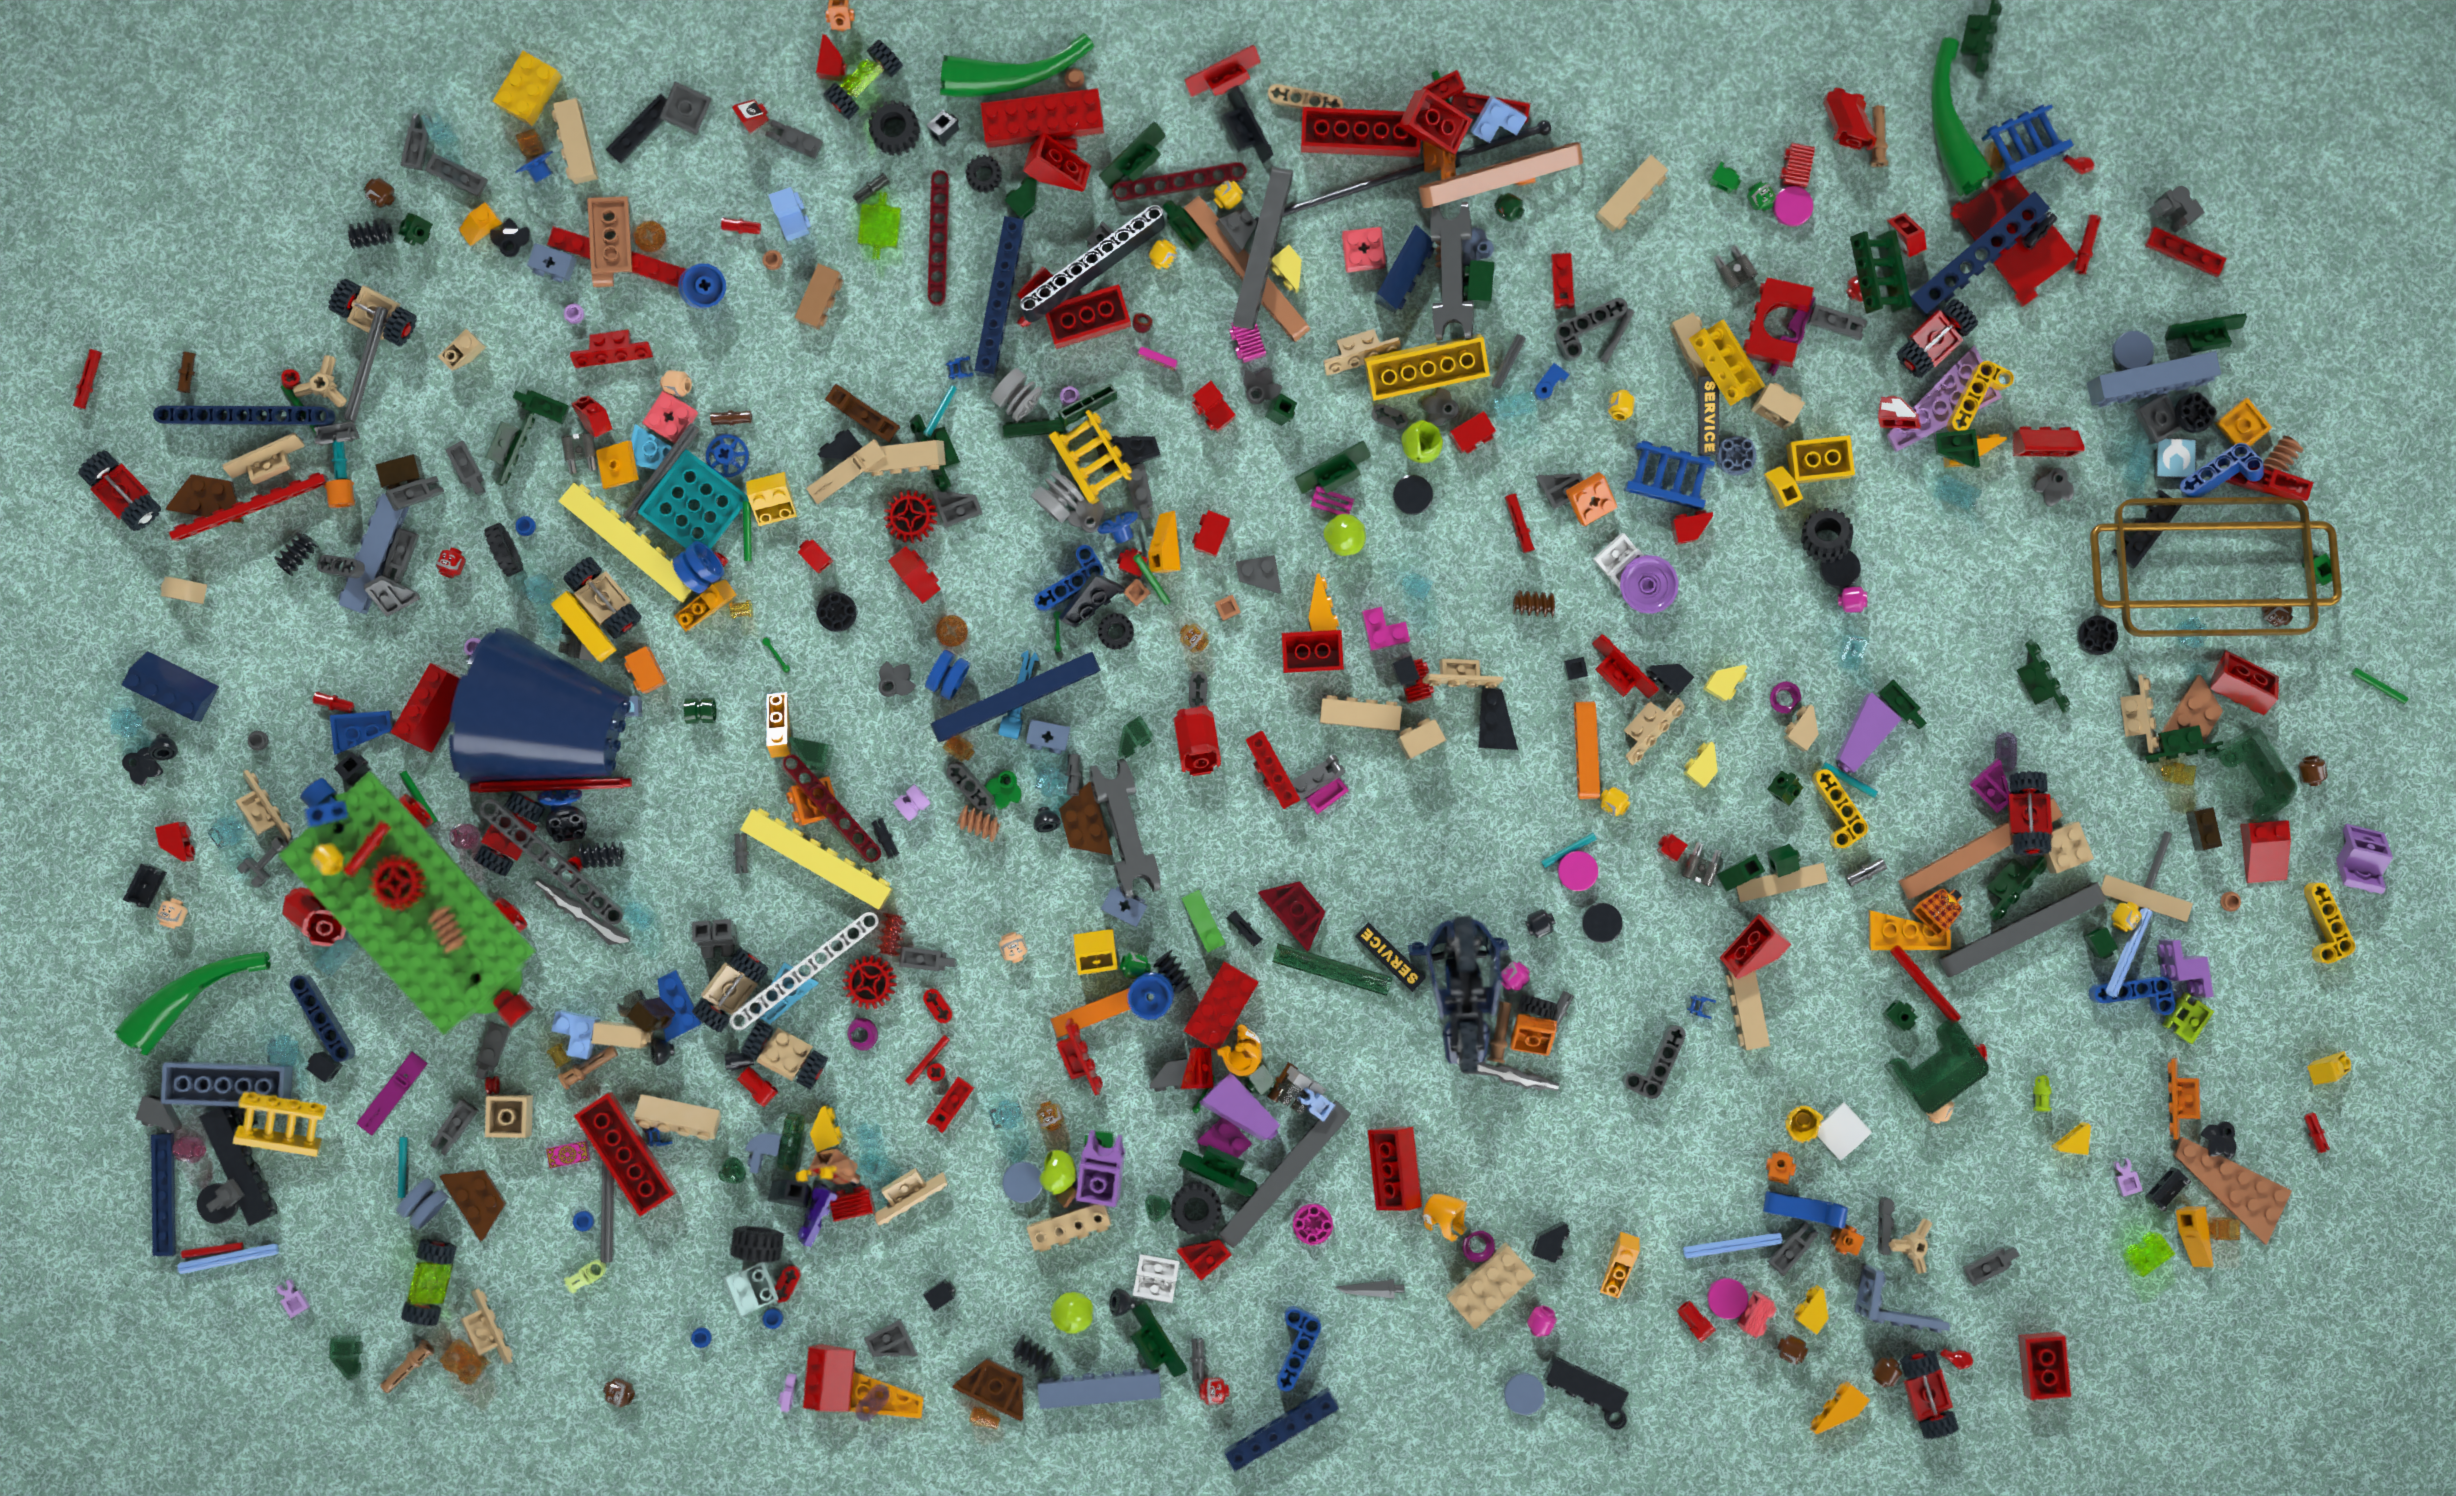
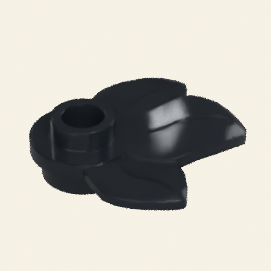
[490,218,530,257]
[122,747,163,786]
[2201,1121,2237,1159]

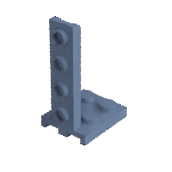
[1854,1264,1950,1333]

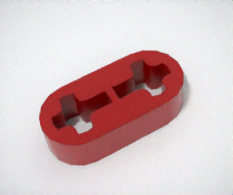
[923,989,953,1023]
[774,1265,801,1303]

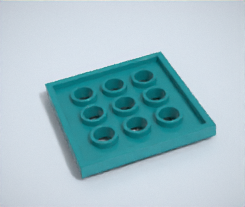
[637,449,749,549]

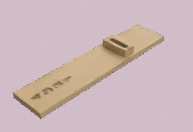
[806,439,886,505]
[1736,863,1828,902]
[2101,874,2193,922]

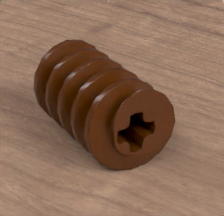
[1512,590,1555,618]

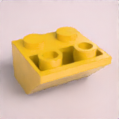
[746,472,797,526]
[1073,929,1119,975]

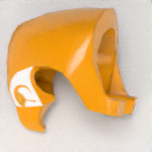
[1217,1024,1262,1076]
[1423,1194,1467,1242]

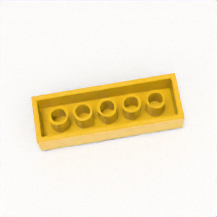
[1363,333,1490,401]

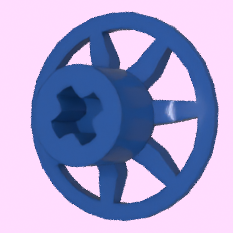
[515,151,553,183]
[706,434,749,478]
[1097,511,1138,543]
[537,789,582,811]

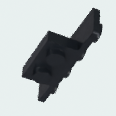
[1220,86,1273,164]

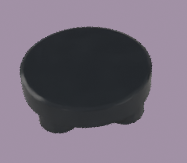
[2175,392,2217,433]
[1393,475,1433,516]
[1820,550,1861,589]
[816,592,857,632]
[2077,616,2118,656]
[546,806,587,843]
[1582,903,1623,943]
[197,1183,239,1224]

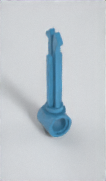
[998,650,1039,740]

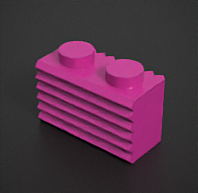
[1229,322,1266,363]

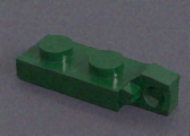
[1162,200,1208,252]
[512,390,570,425]
[1877,679,1927,729]

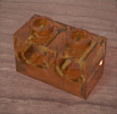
[439,1338,491,1385]

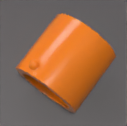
[324,479,355,508]

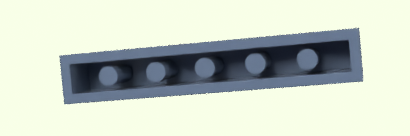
[338,493,410,615]
[1038,1368,1161,1409]

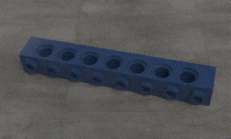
[1910,191,2051,317]
[974,216,1025,379]

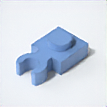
[1298,1088,1335,1122]

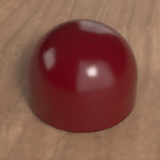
[1132,313,1153,333]

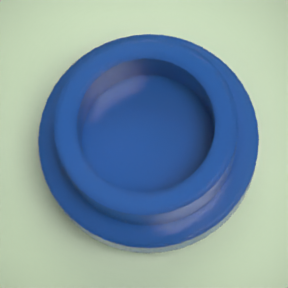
[515,516,536,536]
[691,1327,712,1348]

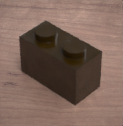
[375,454,425,490]
[2186,807,2223,851]
[627,997,676,1032]

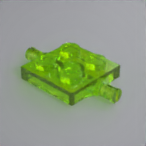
[857,192,902,260]

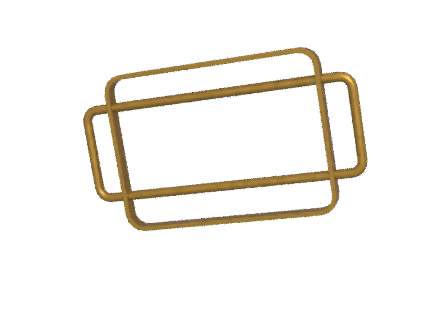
[2090,497,2342,637]

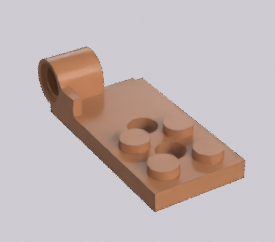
[587,196,632,288]

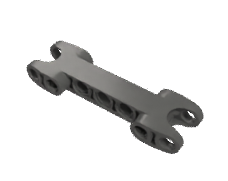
[1430,202,1474,341]
[1089,758,1161,899]

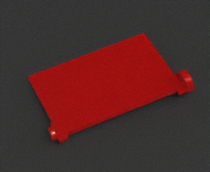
[1950,175,2078,307]

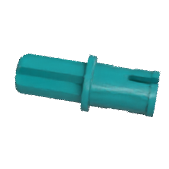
[331,440,348,480]

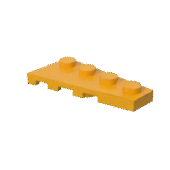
[1868,910,1951,950]
[850,1371,924,1418]

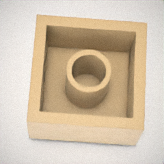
[1751,383,1805,430]
[1397,718,1446,760]
[2042,822,2094,874]
[485,1094,533,1138]

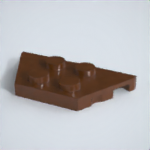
[166,474,244,524]
[1059,781,1113,855]
[439,1169,506,1242]
[952,1358,1024,1422]

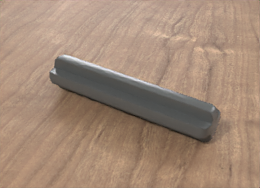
[1491,334,1526,389]

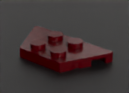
[1258,881,1326,952]

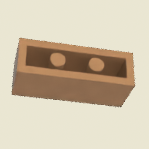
[794,263,844,330]

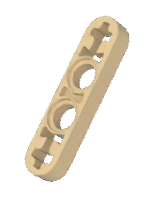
[1268,84,1343,109]

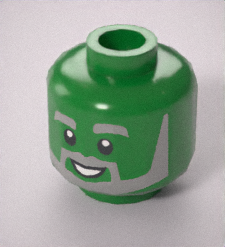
[1746,181,1776,212]
[1120,952,1151,980]

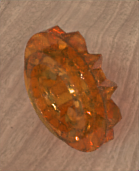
[634,220,666,252]
[936,615,968,647]

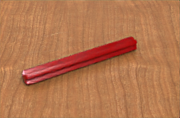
[1890,945,1961,1023]

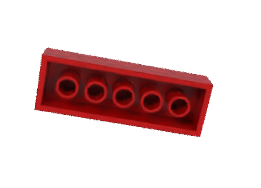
[980,88,1104,148]
[1300,107,1421,158]
[573,1092,677,1217]

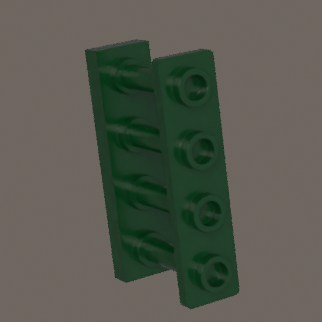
[1850,230,1912,314]

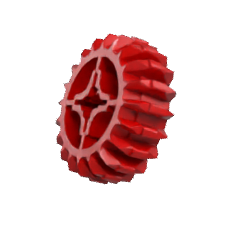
[884,490,938,544]
[369,855,427,910]
[842,955,897,1010]

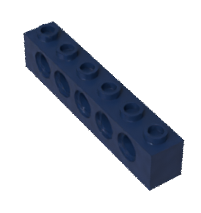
[1224,1387,1339,1472]

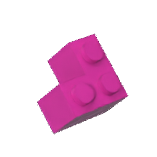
[1361,607,1410,652]

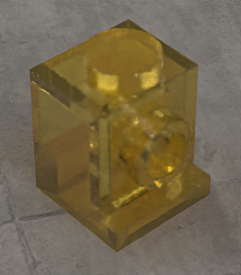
[2161,762,2197,786]

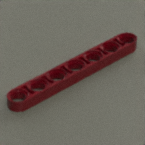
[1113,162,1247,202]
[927,170,950,306]
[781,754,881,863]

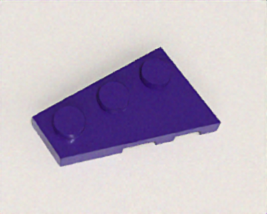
[798,1183,838,1247]

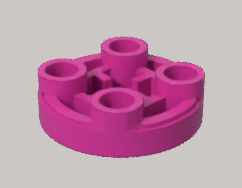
[1773,186,1813,227]
[1557,851,1598,891]
[1293,1204,1333,1245]
[1707,1278,1748,1319]

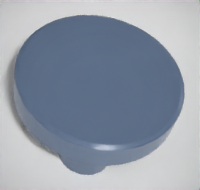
[2112,331,2154,370]
[1716,436,1757,476]
[1002,1162,1042,1203]
[1504,1373,1545,1415]

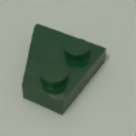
[1934,429,1980,468]

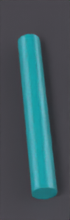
[923,385,957,437]
[1821,762,1878,798]
[1541,833,1597,868]
[397,1137,408,1198]

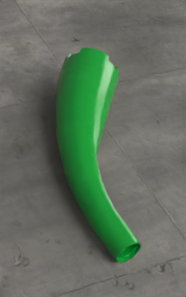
[940,33,1095,97]
[1931,37,1995,197]
[114,952,271,1056]

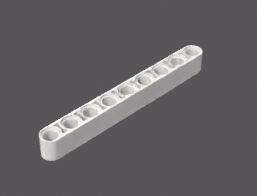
[730,912,878,1030]

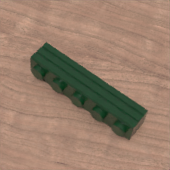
[1058,383,1118,427]
[1002,417,1066,439]

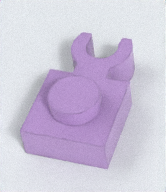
[2113,1158,2143,1197]
[276,1279,311,1318]
[778,1373,797,1412]

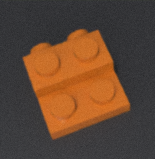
[786,776,837,827]

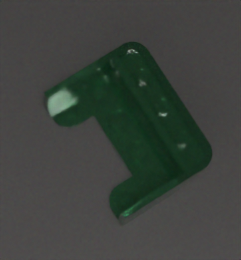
[2206,728,2298,823]
[1884,1019,1989,1114]

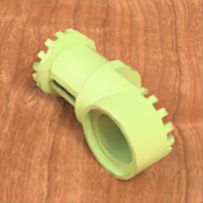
[564,1260,606,1294]

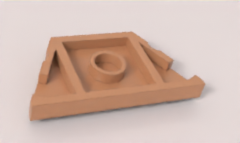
[2158,674,2223,743]

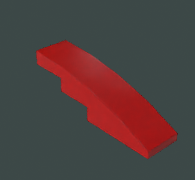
[2225,466,2314,501]

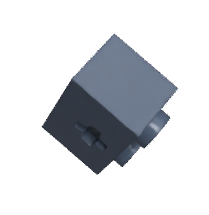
[527,243,577,283]
[1026,719,1071,754]
[1101,886,1148,927]

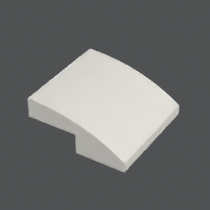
[1593,533,1644,589]
[1817,1102,1872,1161]
[1133,1254,1180,1303]

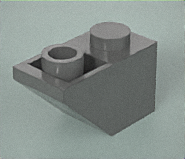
[1150,1058,1188,1092]
[135,1094,182,1133]

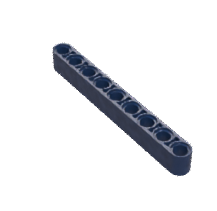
[153,405,336,426]
[930,652,1101,743]

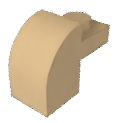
[161,577,207,604]

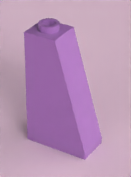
[1835,692,1902,773]
[1199,1073,1281,1141]

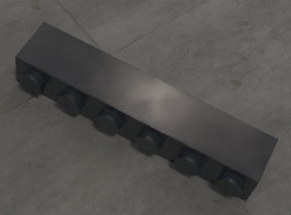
[199,1106,278,1226]

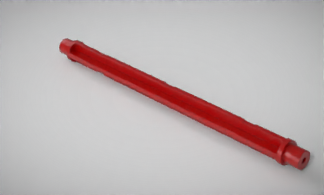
[470,777,632,793]

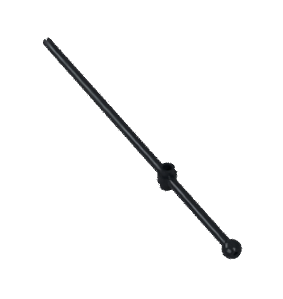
[1255,120,1552,225]

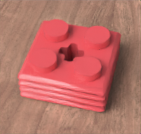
[1342,227,1386,272]
[642,391,698,444]
[1737,1290,1776,1338]

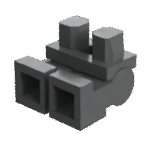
[2148,186,2205,233]
[691,919,737,959]

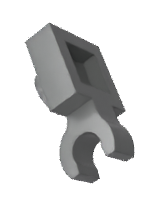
[207,1179,244,1212]

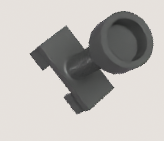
[237,836,289,888]

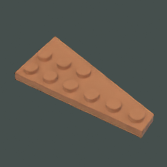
[2173,1137,2292,1245]

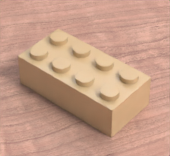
[1446,1242,1535,1329]

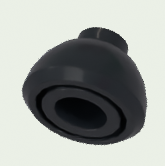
[148,734,178,761]
[1033,807,1061,833]
[650,1038,675,1066]
[1109,1288,1135,1316]

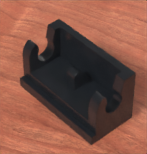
[123,864,167,908]
[2145,1167,2191,1212]

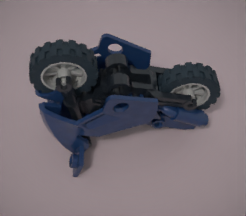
[1408,915,1509,1073]

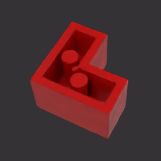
[1192,381,1236,433]
[887,546,941,604]

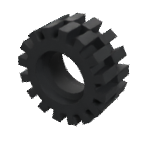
[965,155,1002,193]
[1098,613,1134,650]
[1518,994,1557,1019]

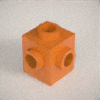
[826,0,855,31]
[1766,1151,1796,1185]
[1830,1224,1865,1256]

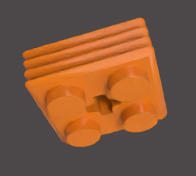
[1566,472,1618,526]
[1510,1014,1557,1056]

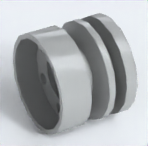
[990,368,1043,422]
[1031,470,1084,524]

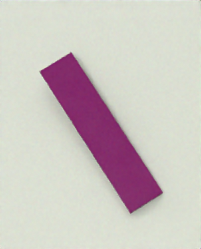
[356,1052,428,1136]

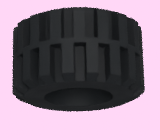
[868,101,920,156]
[1801,508,1853,563]
[1171,1182,1221,1236]
[730,1226,784,1263]

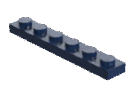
[151,1133,176,1256]

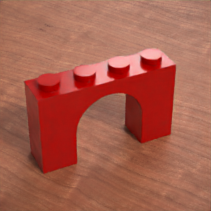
[1743,277,1814,368]

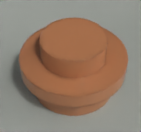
[1065,68,1084,89]
[763,250,783,270]
[2220,892,2241,912]

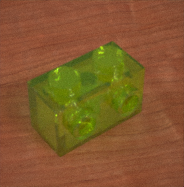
[2123,1232,2175,1278]

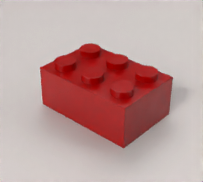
[2018,1331,2071,1400]

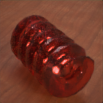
[876,913,907,956]

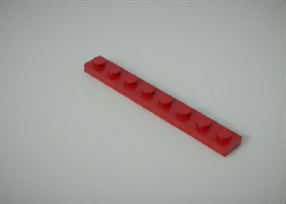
[547,226,702,288]
[169,473,329,542]

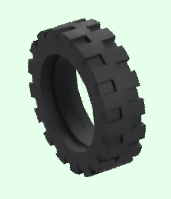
[484,523,523,577]

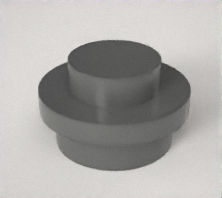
[248,731,269,751]

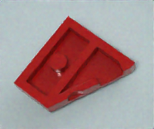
[1181,1048,1213,1089]
[1176,1239,1232,1281]

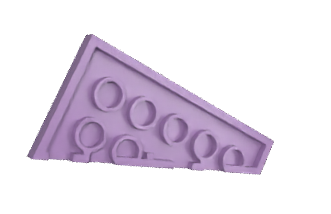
[1886,345,2002,452]

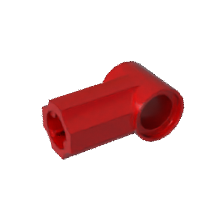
[737,1066,778,1107]
[1677,1300,1716,1343]

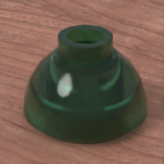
[718,1156,746,1184]
[1145,1195,1171,1223]

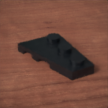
[1092,436,1161,474]
[1059,572,1126,628]
[1478,688,1518,750]

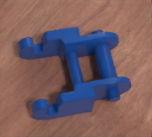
[945,356,974,380]
[1687,995,1716,1019]
[645,1127,673,1147]

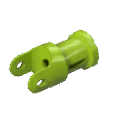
[2033,1075,2052,1111]

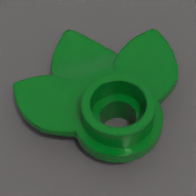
[985,771,1022,810]

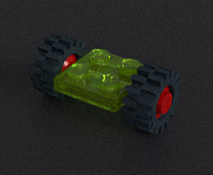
[823,39,903,120]
[401,1239,457,1326]

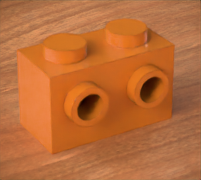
[624,646,667,694]

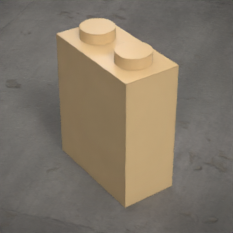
[592,1021,653,1048]

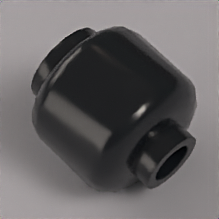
[1525,909,1556,938]

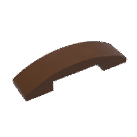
[825,384,901,443]

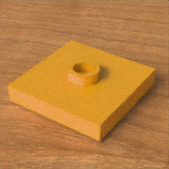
[2215,397,2272,447]
[596,441,639,489]

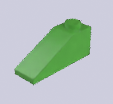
[1181,890,1226,952]

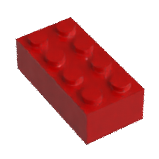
[1045,284,1132,349]
[1184,961,1259,1051]

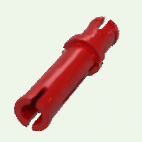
[2073,214,2102,275]
[72,349,102,410]
[1504,493,1535,554]
[342,820,391,877]

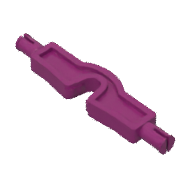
[1767,296,1816,376]

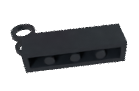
[1543,1355,1629,1430]

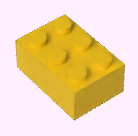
[493,50,563,127]
[1786,435,1855,484]

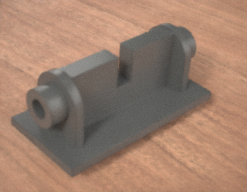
[314,421,360,446]

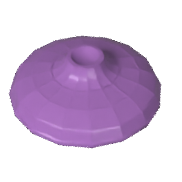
[1620,555,1679,614]

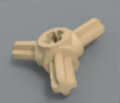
[293,355,347,408]
[1889,1218,1932,1274]

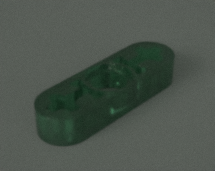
[777,1112,805,1172]

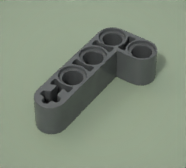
[1554,298,1628,362]
[1622,1025,1686,1099]

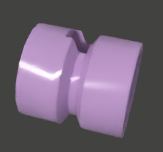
[893,784,931,821]

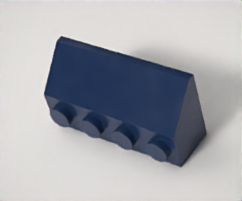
[1375,225,1435,313]
[121,651,219,722]

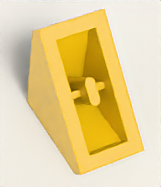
[2051,1122,2091,1155]

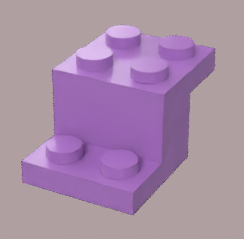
[2336,824,2393,894]
[2157,939,2214,998]

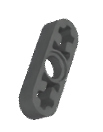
[317,555,365,579]
[947,762,994,810]

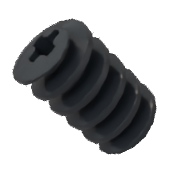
[348,219,394,249]
[274,532,319,576]
[579,841,624,869]
[1153,950,1194,994]
[1011,1334,1056,1377]

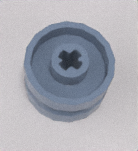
[396,1178,449,1230]

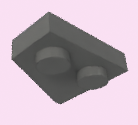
[1236,555,1281,594]
[364,575,420,617]

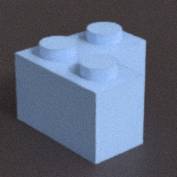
[1471,95,1527,143]
[769,187,811,241]
[551,1010,600,1059]

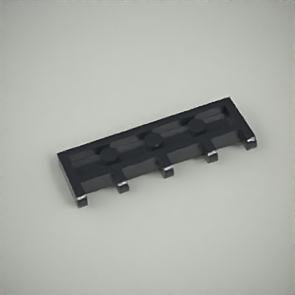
[2111,489,2182,569]

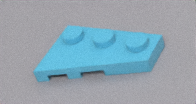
[631,424,686,475]
[753,962,819,1024]

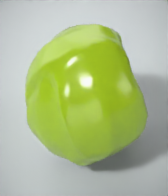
[1401,420,1443,463]
[1323,514,1366,556]
[1039,1150,1077,1195]
[1051,1292,1093,1334]

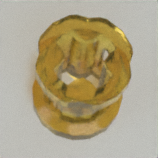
[729,599,753,619]
[546,1043,572,1069]

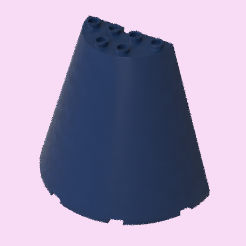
[449,627,631,783]

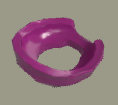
[1770,681,1801,713]
[847,1018,878,1051]
[1462,1230,1495,1262]

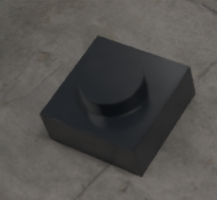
[1563,657,1588,681]

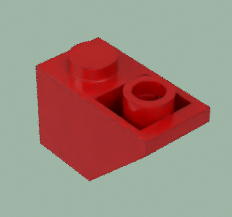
[571,396,613,438]
[1670,510,1713,545]
[798,539,833,574]
[155,822,195,862]

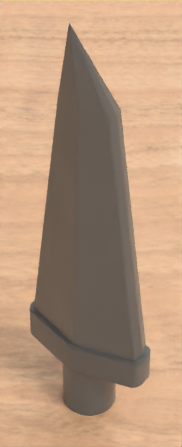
[1335,1279,1405,1299]

